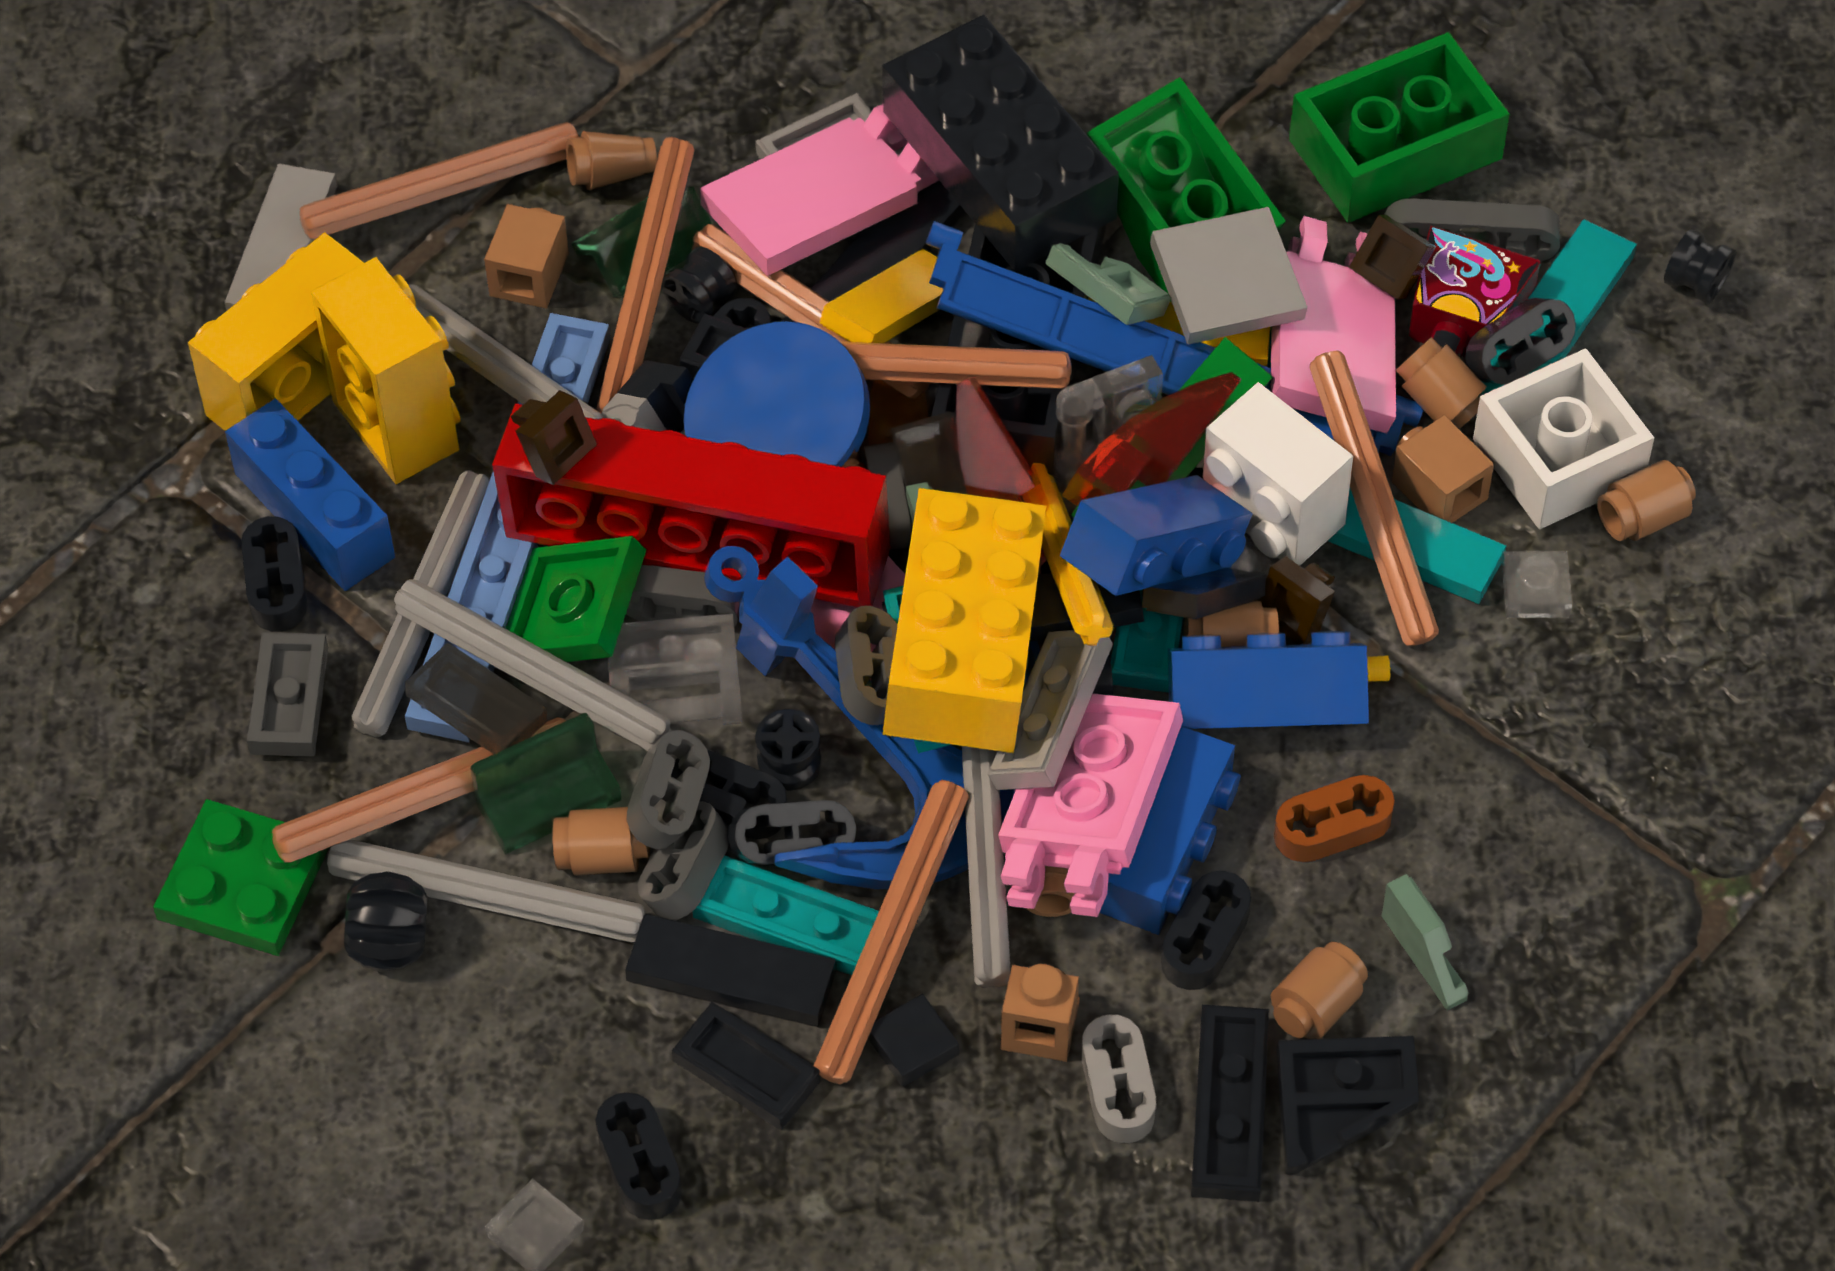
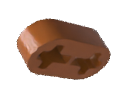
[1274,775,1395,862]

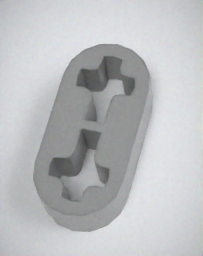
[1082,1015,1156,1143]

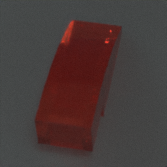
[1062,372,1242,506]
[956,376,1045,558]

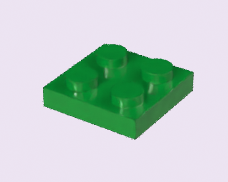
[506,536,646,662]
[153,799,330,956]

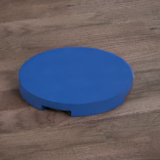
[684,322,870,467]

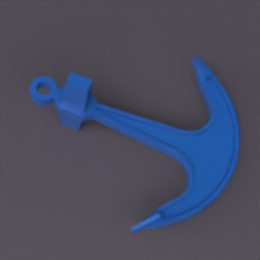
[704,546,1040,889]

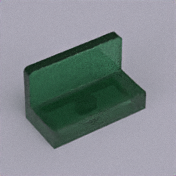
[571,186,713,298]
[470,713,622,855]

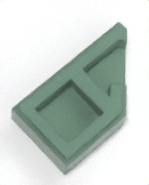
[1045,243,1171,325]
[1382,874,1469,1011]

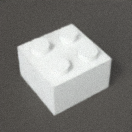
[1473,348,1654,530]
[1203,382,1353,566]

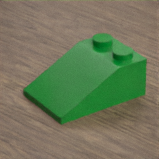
[1086,77,1286,302]

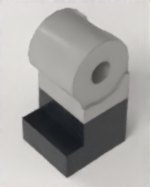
[601,360,694,431]

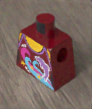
[1409,226,1541,358]

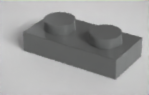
[247,632,328,756]

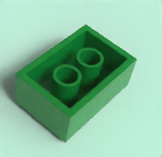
[1289,32,1510,223]

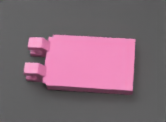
[700,104,939,276]
[1271,216,1396,434]
[998,694,1183,917]

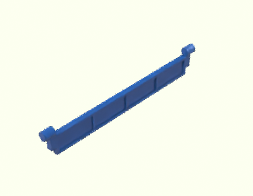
[925,221,1423,456]

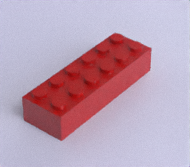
[492,403,891,607]

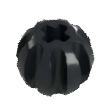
[344,871,428,972]

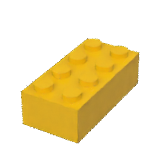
[883,488,1047,753]

